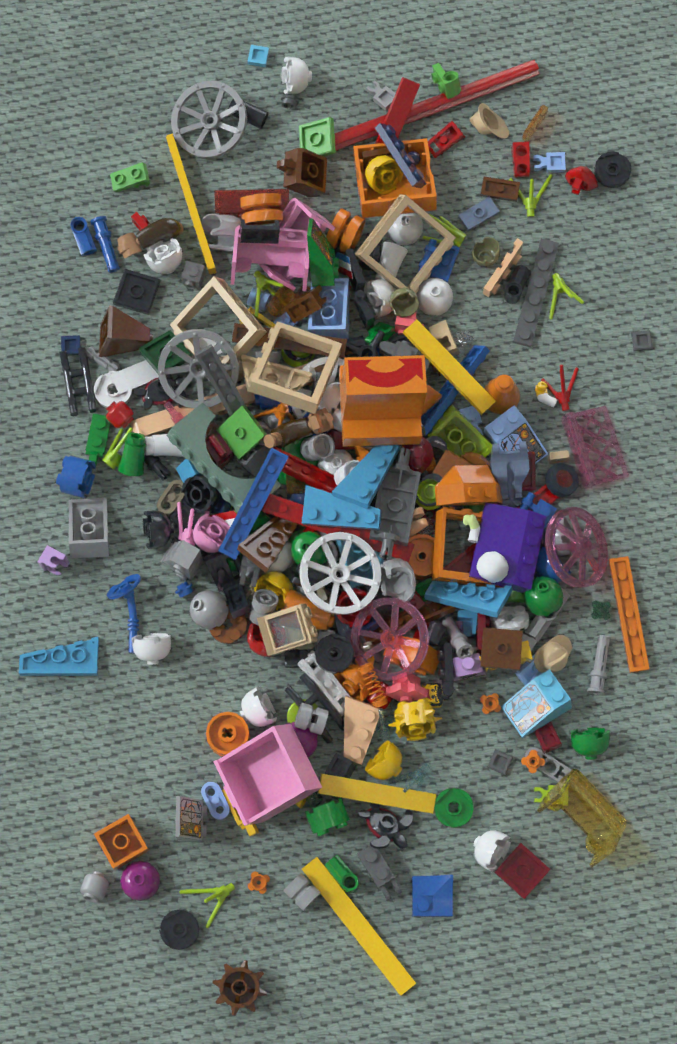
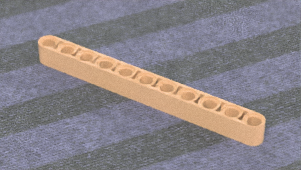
[130,364,325,437]

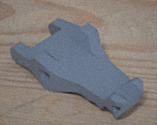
[490,441,530,507]

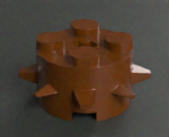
[213,960,267,1016]

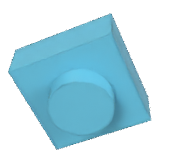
[247,45,269,67]

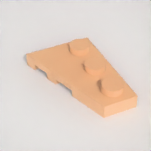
[483,238,523,297]
[343,696,382,765]

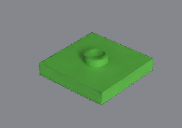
[299,117,335,157]
[217,405,267,459]

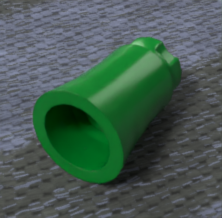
[118,432,146,476]

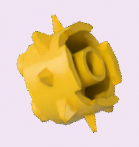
[388,699,442,741]

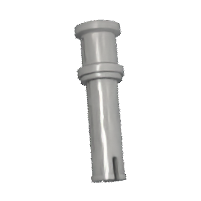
[440,614,474,659]
[587,635,610,695]

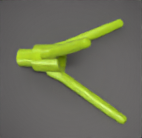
[509,174,553,217]
[253,270,286,318]
[549,273,584,320]
[179,883,235,929]

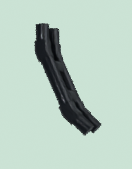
[59,347,97,417]
[285,673,344,743]

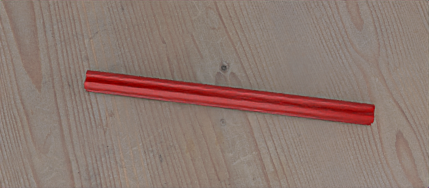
[334,59,540,151]

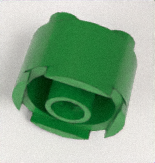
[304,798,350,836]

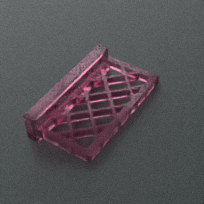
[561,406,629,490]

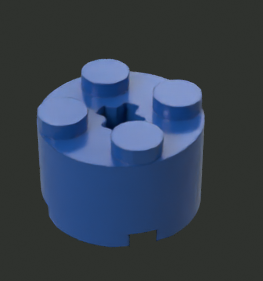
[56,456,96,498]

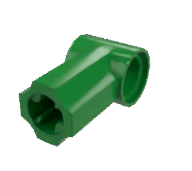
[324,855,359,893]

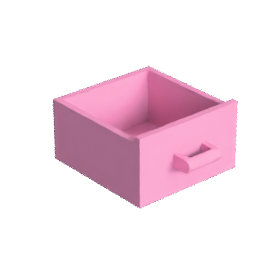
[214,724,322,826]

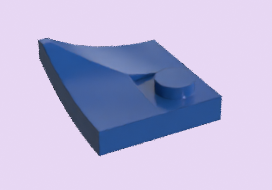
[412,875,453,917]

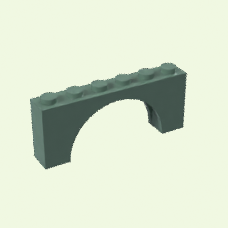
[166,403,282,513]

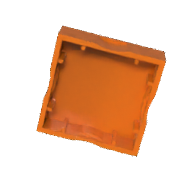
[353,138,437,218]

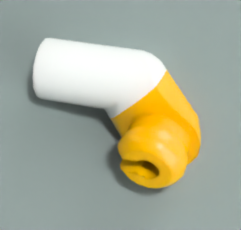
[535,381,557,408]

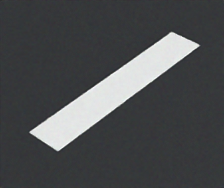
[110,338,222,394]

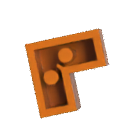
[383,634,439,676]

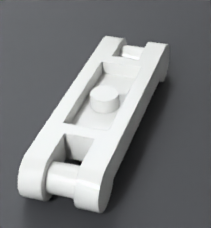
[298,650,350,717]

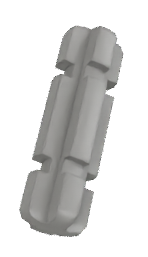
[86,346,120,371]

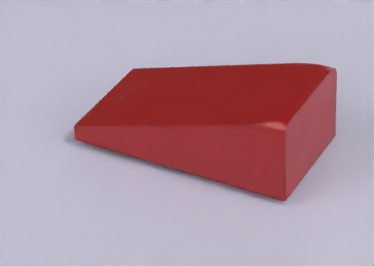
[428,121,465,158]

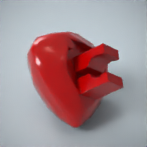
[565,166,598,195]

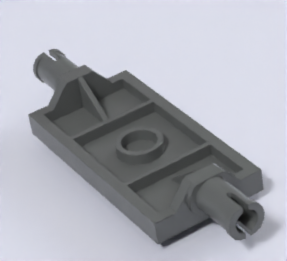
[369,448,421,560]

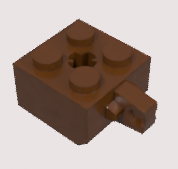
[277,148,327,197]

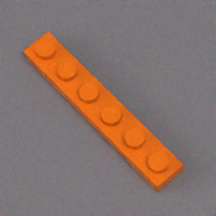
[609,556,649,673]

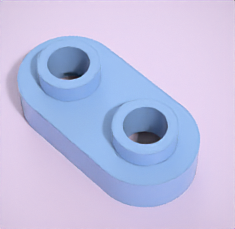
[201,782,230,820]

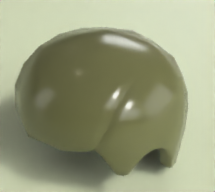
[472,237,500,266]
[389,287,419,317]

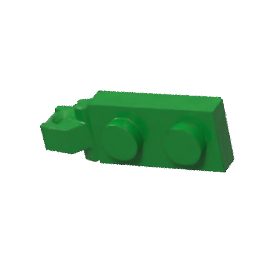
[85,413,111,466]

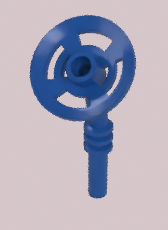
[107,574,141,654]

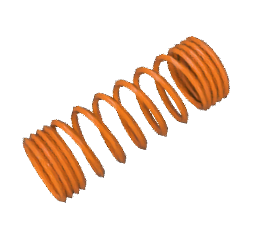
[358,663,388,708]

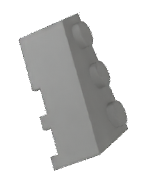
[160,540,203,581]

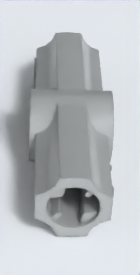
[524,588,570,643]

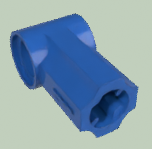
[70,217,97,256]

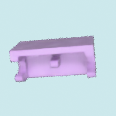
[38,545,70,575]

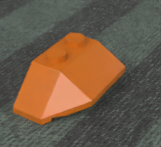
[435,465,503,506]

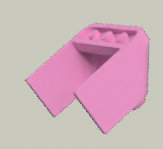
[259,198,335,291]
[230,225,309,291]

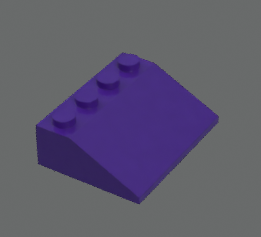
[469,503,546,593]

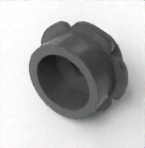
[281,94,299,110]

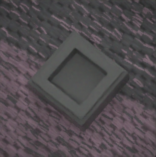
[631,330,653,351]
[487,749,513,775]

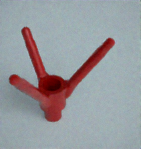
[541,364,579,411]

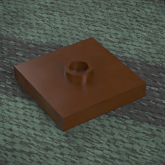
[480,627,523,671]

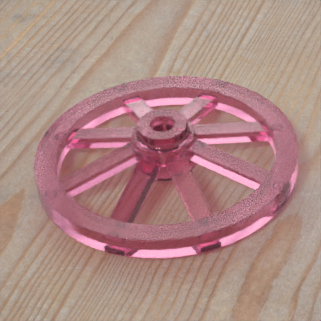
[545,507,608,588]
[351,598,429,680]

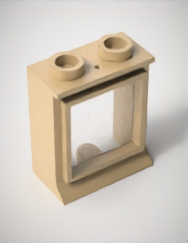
[257,604,318,656]

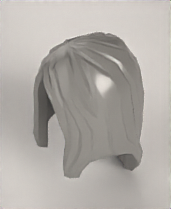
[202,214,241,251]
[380,558,416,602]

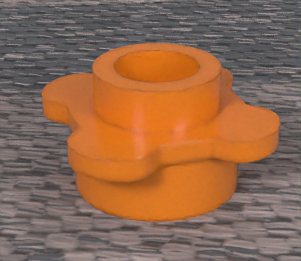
[480,693,501,714]
[521,750,545,774]
[248,871,270,894]

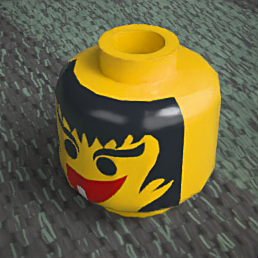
[421,683,446,708]

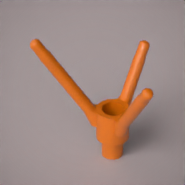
[253,403,295,426]

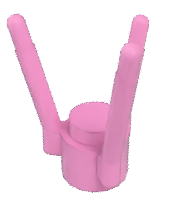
[177,502,210,546]

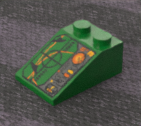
[307,218,340,287]

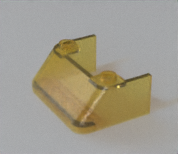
[537,769,627,867]

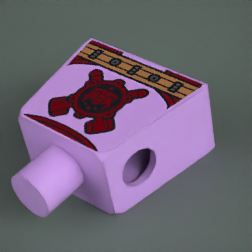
[453,653,486,682]

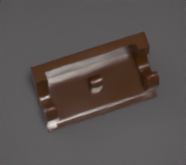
[284,285,327,323]

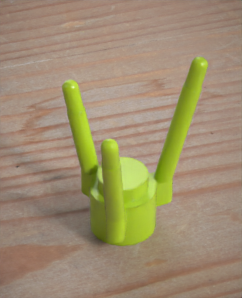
[422,214,466,247]
[102,428,133,470]

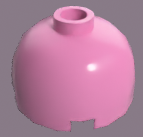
[193,514,230,553]

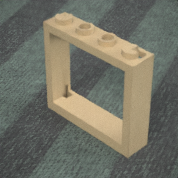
[355,194,456,293]
[170,276,267,373]
[248,321,342,414]

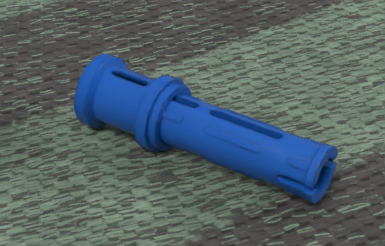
[90,216,120,273]

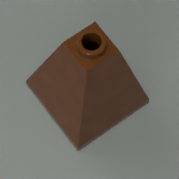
[99,305,153,357]

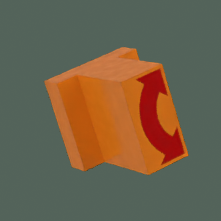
[339,355,427,447]

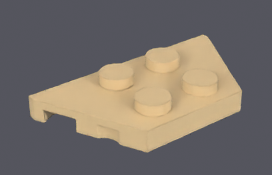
[241,354,312,394]

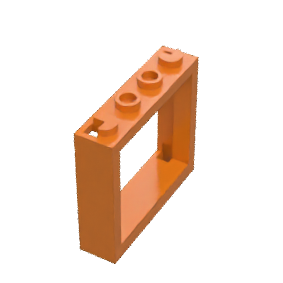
[432,506,504,588]

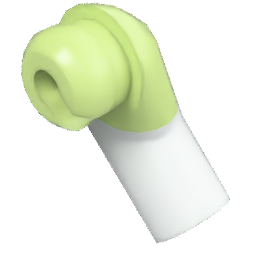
[463,514,480,543]

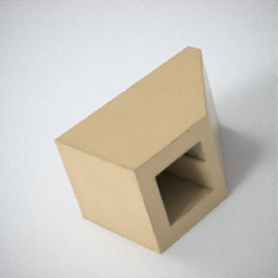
[429,320,460,357]

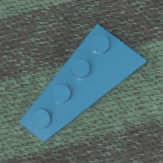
[332,445,400,509]
[302,485,382,530]
[425,581,512,618]
[19,637,99,676]

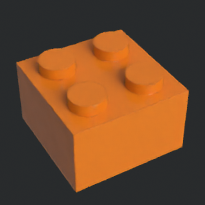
[94,814,150,870]

